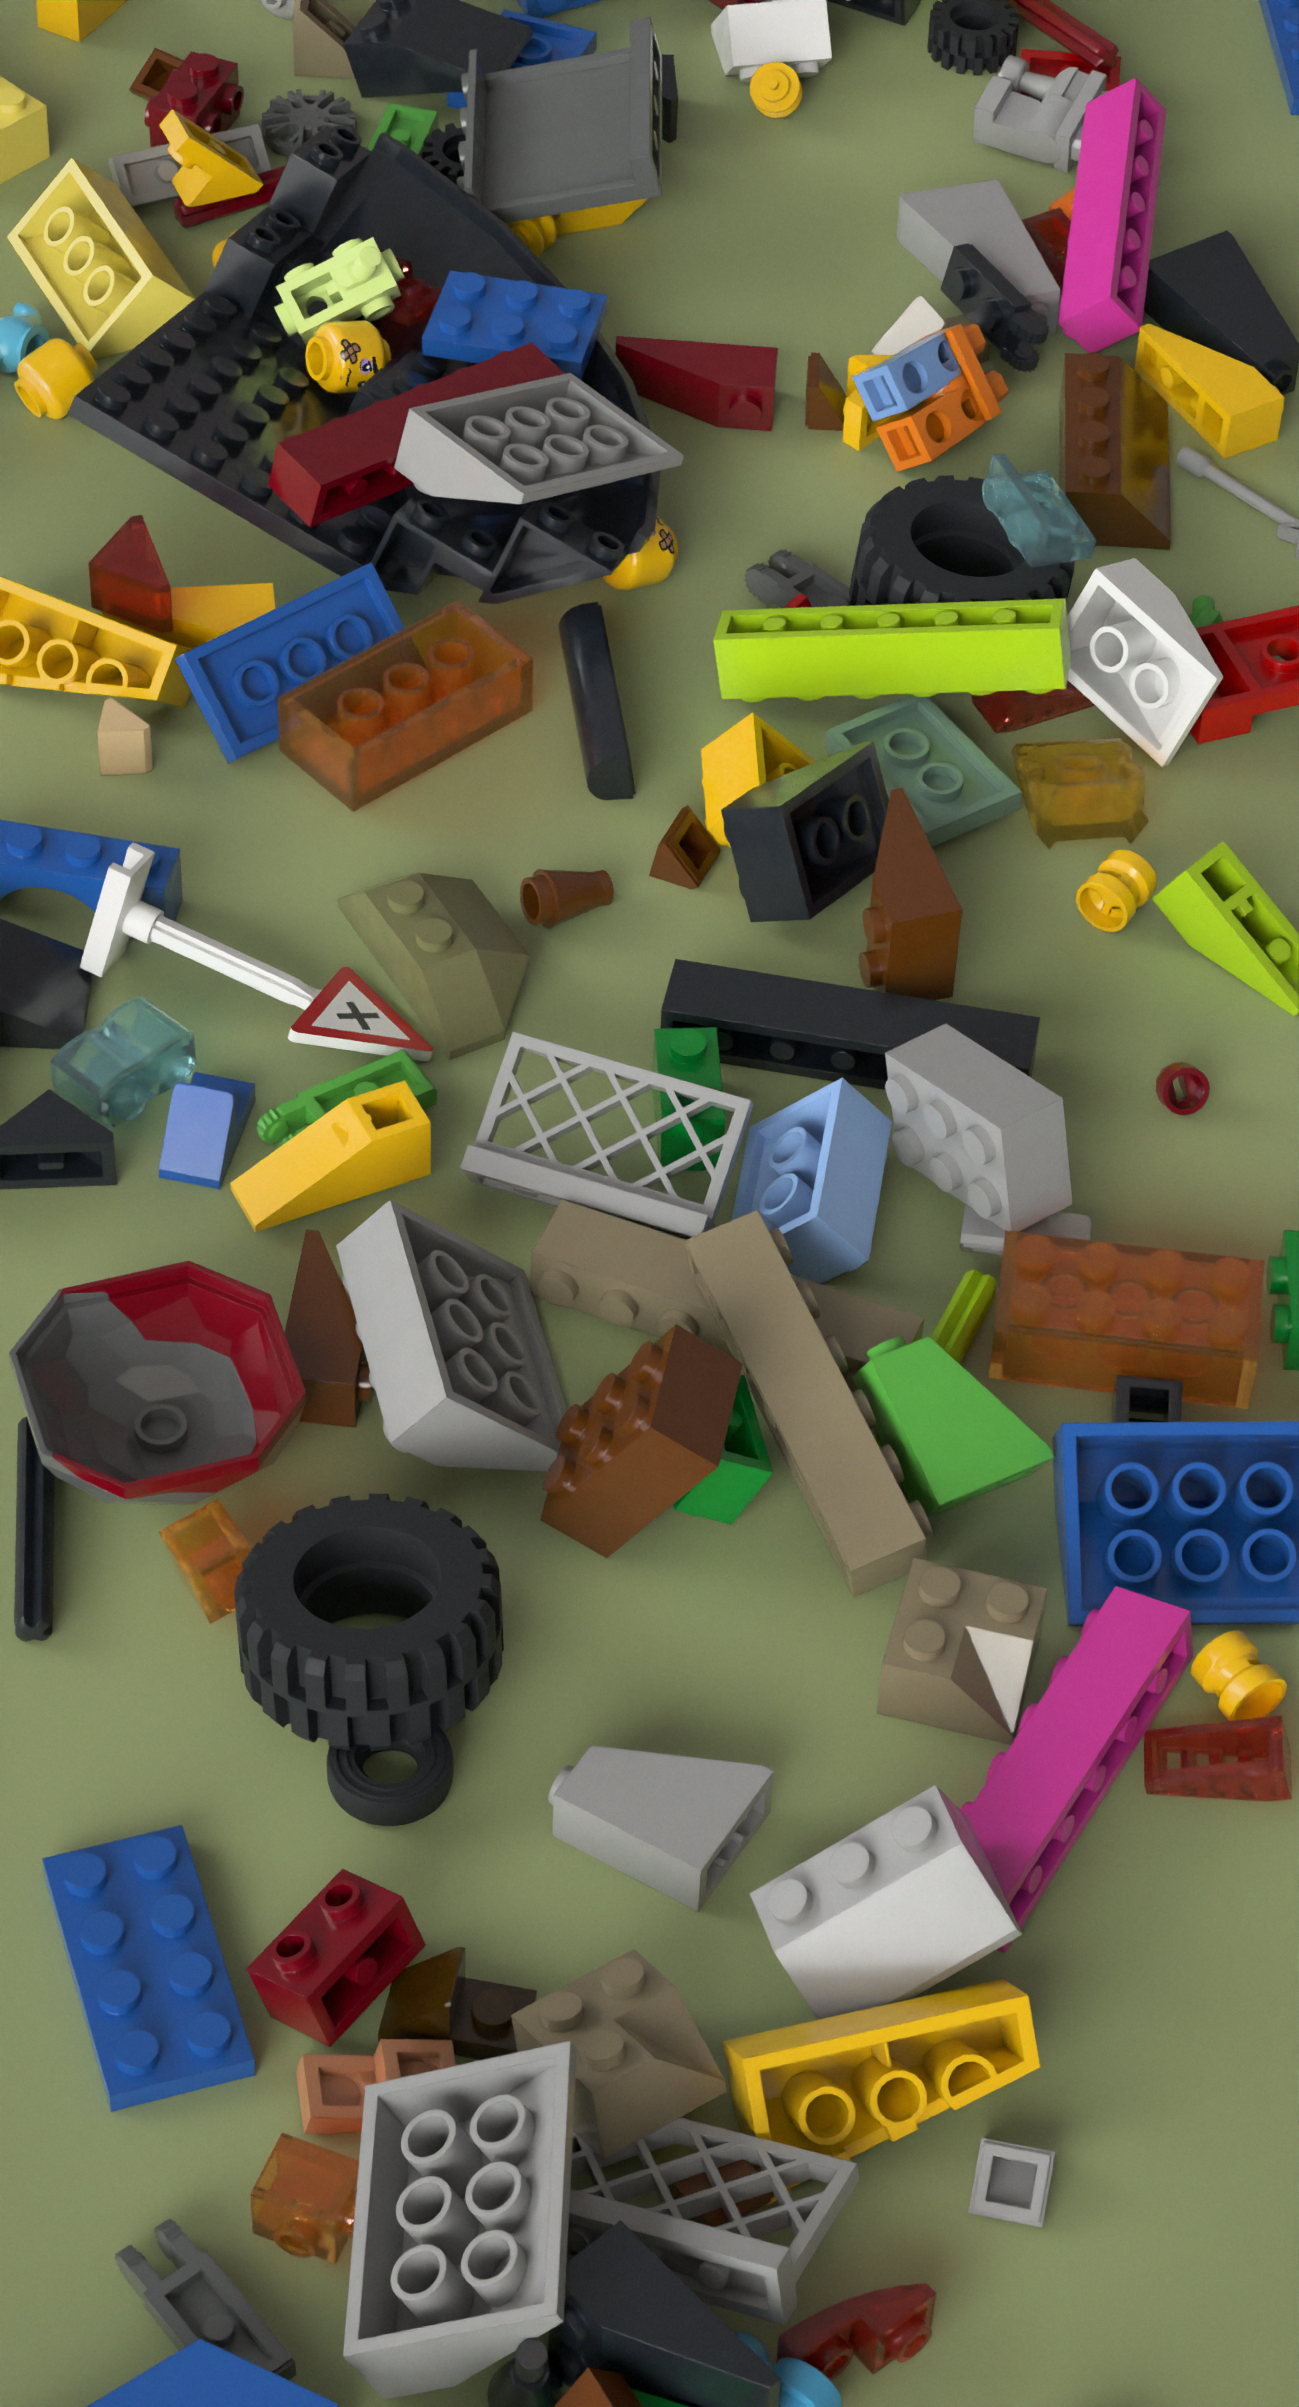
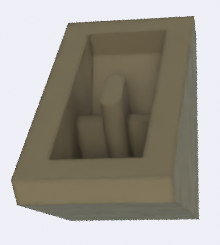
[293,0,356,79]

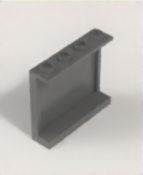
[457,17,662,223]

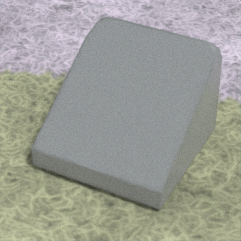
[968,2138,1055,2227]

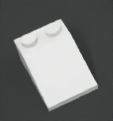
[1067,558,1223,767]

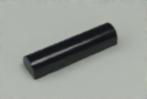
[559,601,636,800]

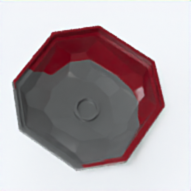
[9,1261,306,1505]

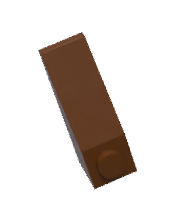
[284,1229,374,1427]

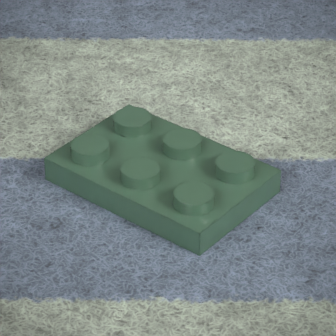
[824,695,1022,847]

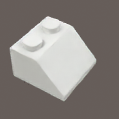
[711,0,832,82]

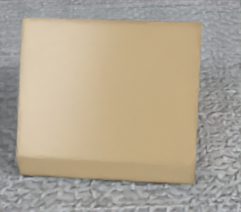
[97,697,153,775]

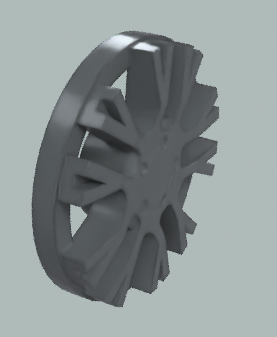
[261,89,357,156]

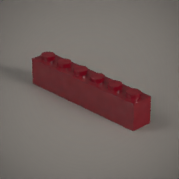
[268,342,565,528]

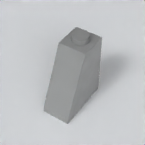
[548,1745,774,1912]

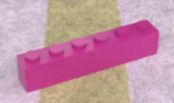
[1058,77,1167,353]
[960,1586,1193,1954]

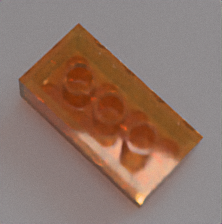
[277,600,533,812]
[988,1230,1264,1409]

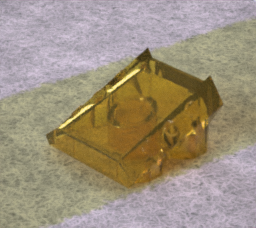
[1011,738,1149,850]

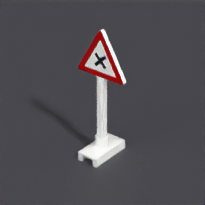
[80,842,433,1061]

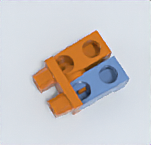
[852,324,1009,472]

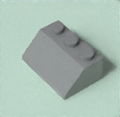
[750,1785,1022,2020]

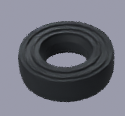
[326,1727,454,1826]

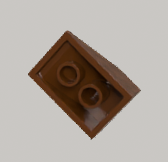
[859,787,962,1000]

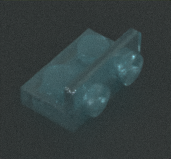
[982,454,1096,568]

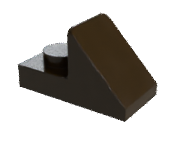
[378,1947,537,2060]

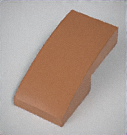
[296,2039,456,2134]

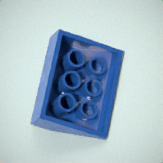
[1052,1421,1299,1626]

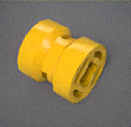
[1076,849,1158,932]
[1190,1630,1287,1728]

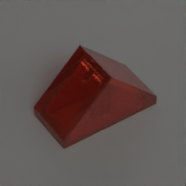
[88,515,173,633]

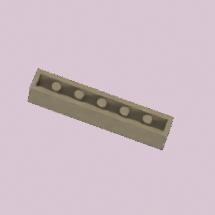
[531,1199,924,1392]
[685,1210,933,1597]

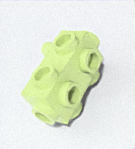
[274,237,405,344]

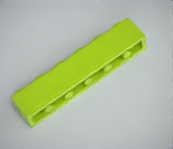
[713,599,1071,702]

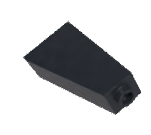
[1144,230,1299,395]

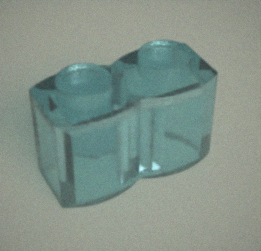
[50,996,197,1129]

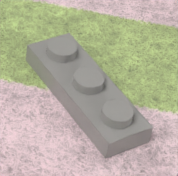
[108,124,271,209]

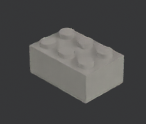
[885,1023,1073,1235]

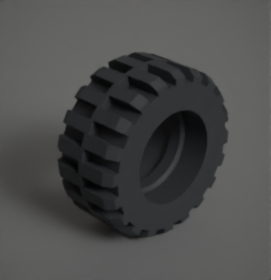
[849,475,1075,606]
[234,1494,504,1751]

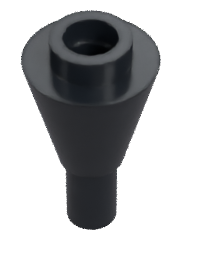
[487,2339,565,2407]

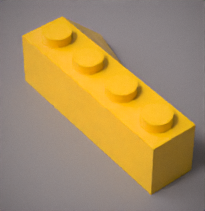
[0,576,192,709]
[722,1979,1040,2205]

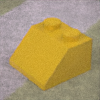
[701,712,816,848]

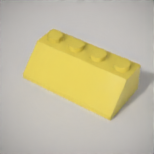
[7,158,195,360]

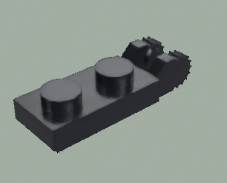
[940,243,1049,372]

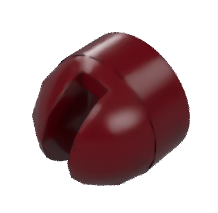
[1156,1062,1210,1115]

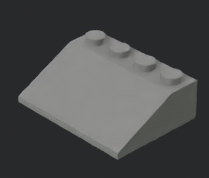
[394,373,684,504]
[336,1200,567,1471]
[343,2041,577,2400]

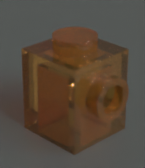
[158,1499,251,1624]
[250,2133,359,2264]

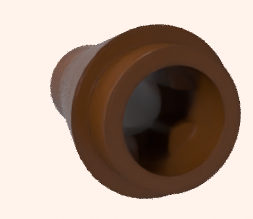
[520,869,614,929]

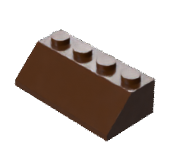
[1059,353,1171,550]

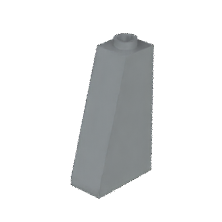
[896,179,1061,334]

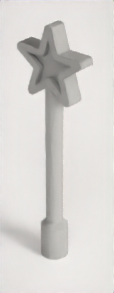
[1176,445,1299,559]

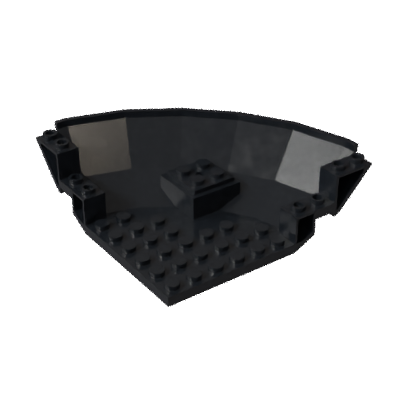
[67,125,660,604]

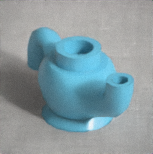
[0,302,50,373]

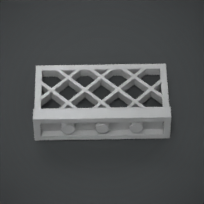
[460,1032,754,1240]
[567,2117,860,2325]

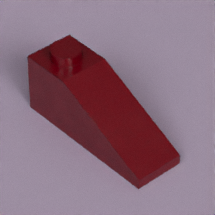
[615,336,778,431]

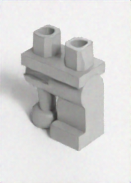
[973,55,1109,173]

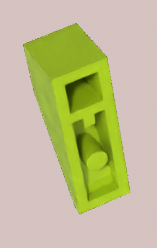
[1152,840,1299,1016]

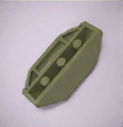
[338,873,530,1060]

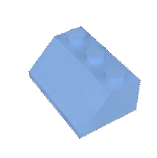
[731,1078,892,1284]

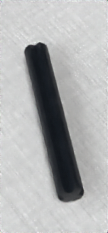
[14,1416,54,1642]

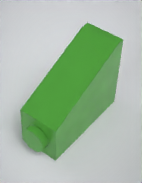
[852,1336,1054,1518]

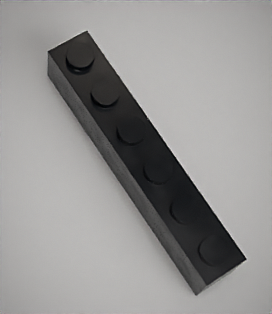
[660,959,1040,1090]

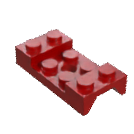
[1190,605,1299,744]

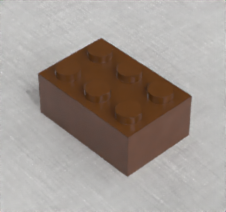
[540,1324,743,1558]

